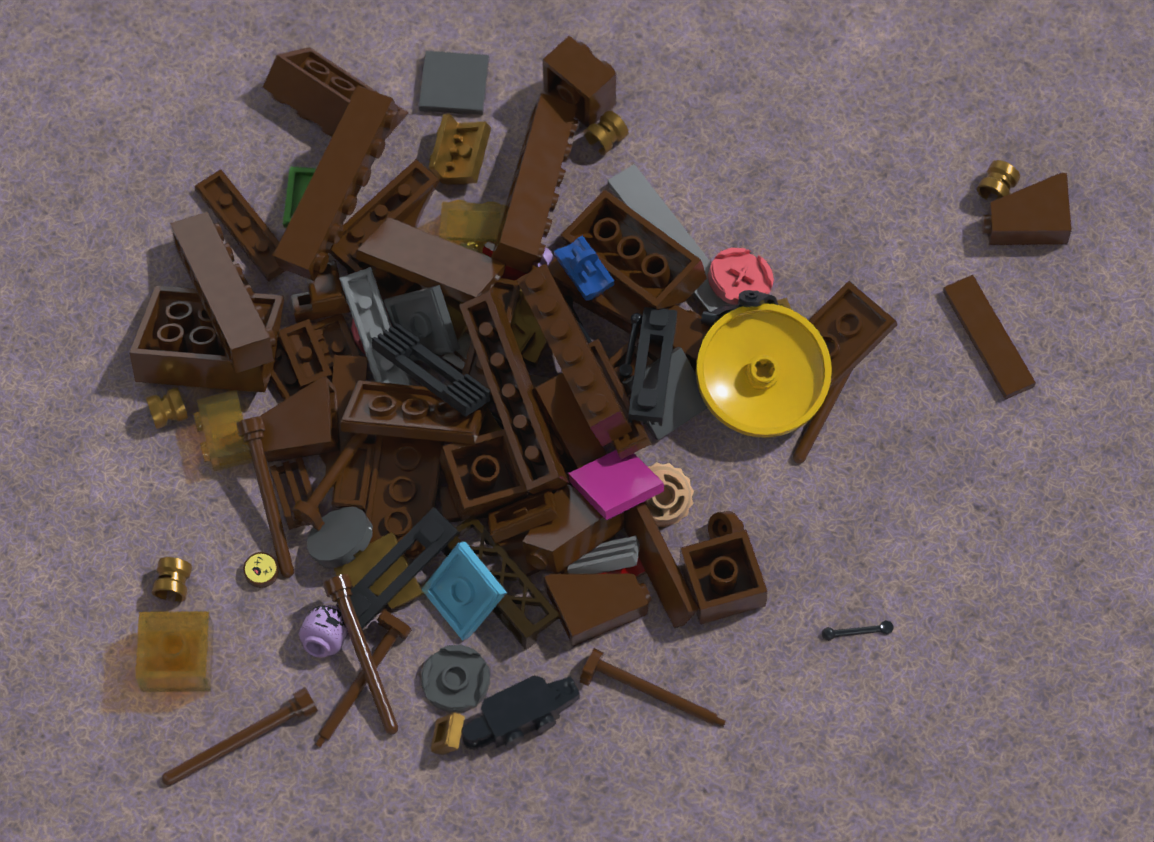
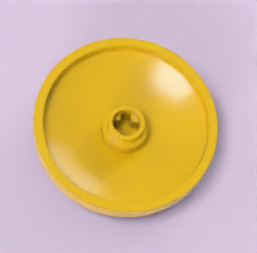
[696,303,832,438]

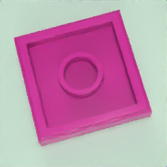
[569,450,664,520]

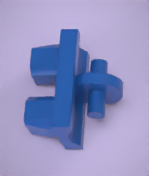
[554,235,614,301]

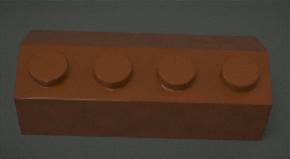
[262,47,409,140]
[561,189,707,310]

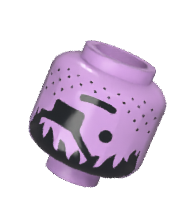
[299,605,348,658]

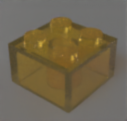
[135,611,214,692]

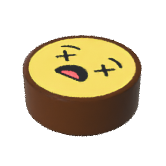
[243,552,279,588]

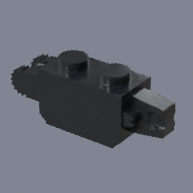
[462,675,580,751]

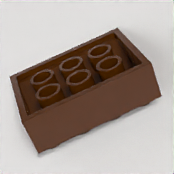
[129,285,284,393]

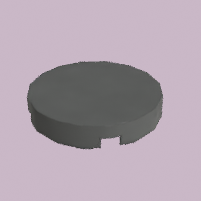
[307,507,373,568]
[421,645,490,713]

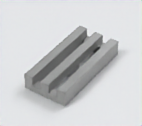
[567,536,640,574]

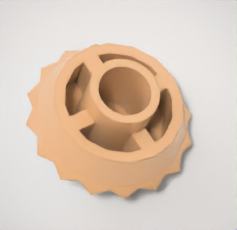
[645,462,694,527]

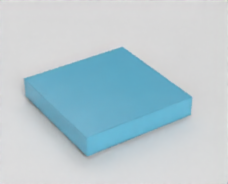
[421,542,507,640]

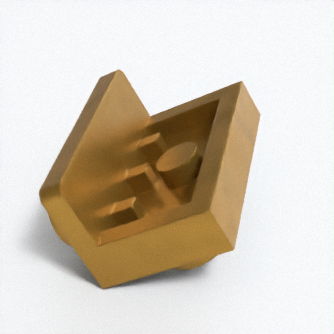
[429,114,491,185]

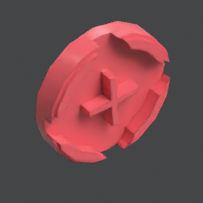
[708,248,774,305]

